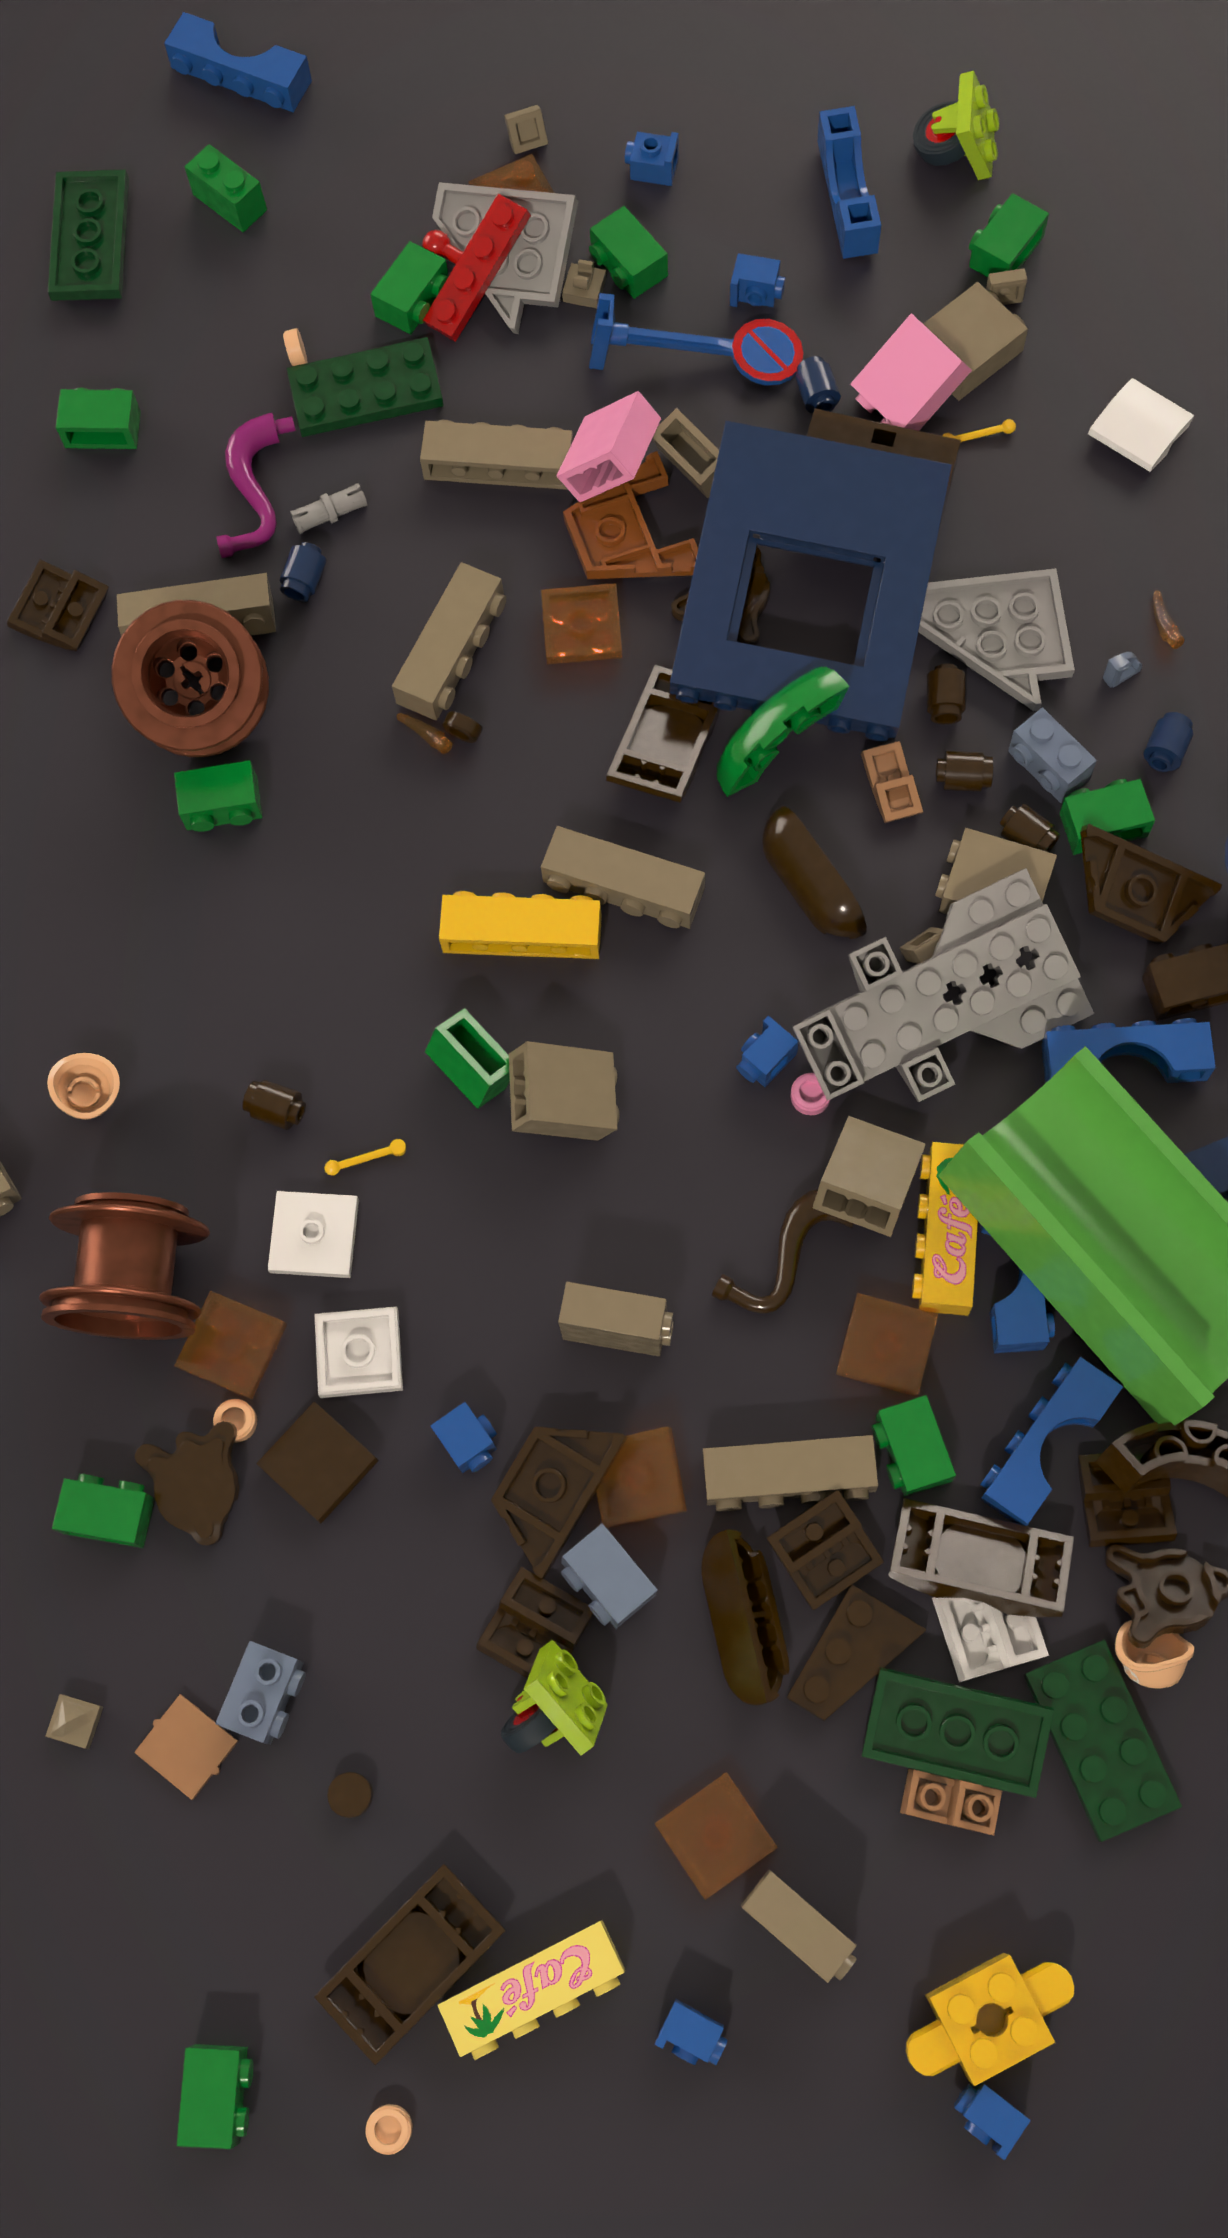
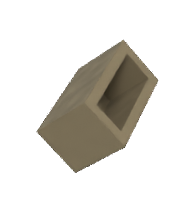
[652,408,719,498]

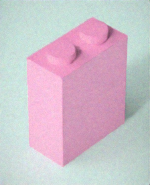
[850,313,972,431]
[557,391,661,502]

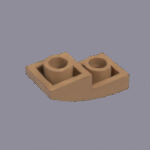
[900,1769,1002,1836]

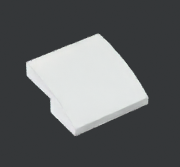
[1088,378,1194,472]
[932,1597,1049,1683]

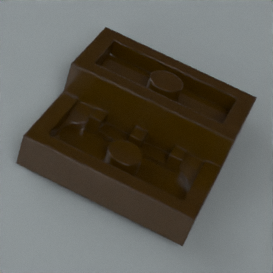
[7,559,109,651]
[256,1402,379,1523]
[1078,1453,1177,1547]
[767,1490,884,1610]
[476,1567,593,1679]

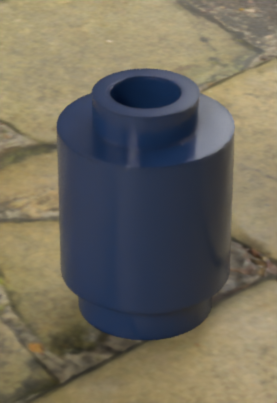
[796,356,841,413]
[279,542,327,602]
[1143,712,1194,772]

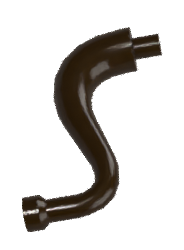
[712,1189,854,1314]

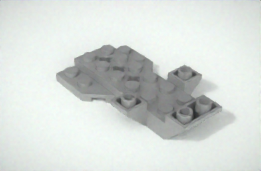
[792,868,1094,1102]

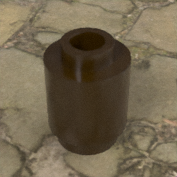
[927,664,966,724]
[936,751,993,791]
[1000,804,1060,852]
[242,1080,306,1130]

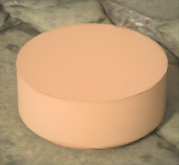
[283,328,308,366]
[213,1399,257,1443]
[366,2104,413,2155]

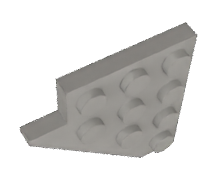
[432,182,578,334]
[918,568,1075,711]

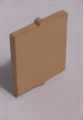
[134,1694,239,1800]

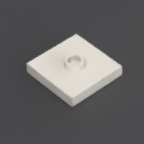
[268,1191,359,1278]
[314,1307,403,1398]

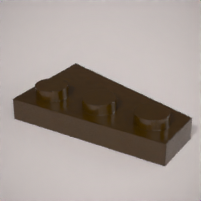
[787,1585,927,1721]

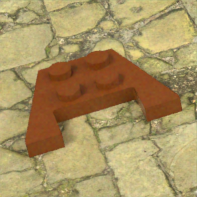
[563,451,698,579]

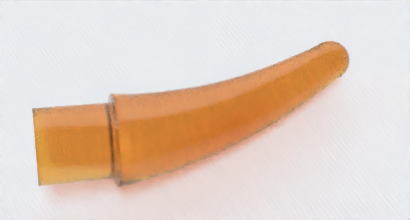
[1153,590,1185,649]
[396,713,452,754]

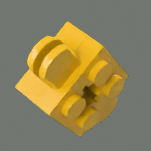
[906,1952,1074,2086]

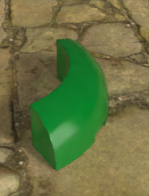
[716,666,849,797]

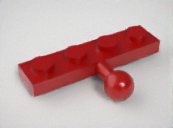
[422,193,531,342]

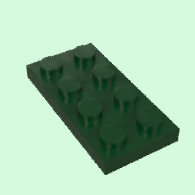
[48,169,129,301]
[286,337,444,437]
[1023,1640,1182,1842]
[862,1667,1054,1798]

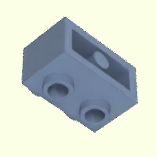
[1008,707,1097,804]
[561,1524,658,1629]
[215,1641,306,1745]

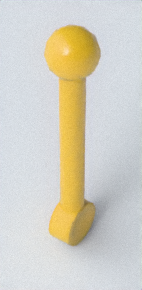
[942,419,1016,442]
[324,1139,406,1176]

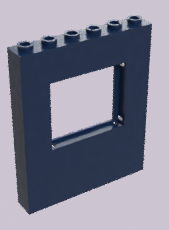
[669,420,952,741]

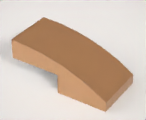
[861,741,923,823]

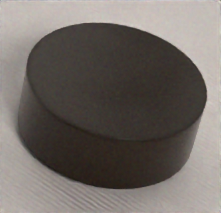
[442,711,483,743]
[327,1772,373,1818]

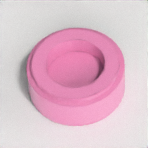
[791,1073,831,1115]

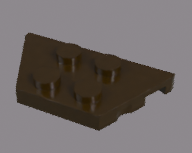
[1080,824,1222,944]
[491,1427,628,1579]

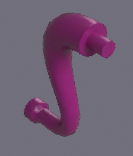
[216,412,296,559]

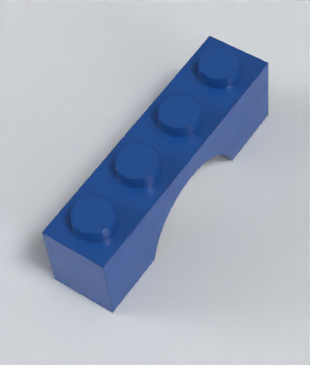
[164,12,312,113]
[817,106,881,259]
[1041,1018,1216,1083]
[980,1224,1055,1353]
[980,1357,1123,1526]

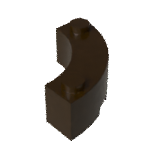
[1095,1419,1228,1498]

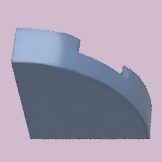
[1103,652,1142,688]

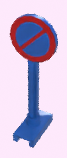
[589,293,804,386]

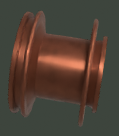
[112,600,269,757]
[39,1192,210,1340]

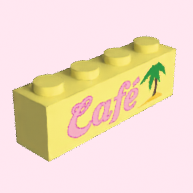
[438,1920,626,2060]

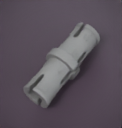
[290,483,368,534]

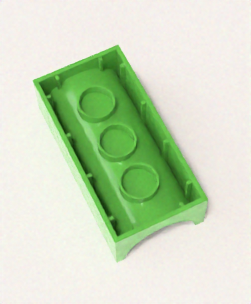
[938,1046,1228,1426]

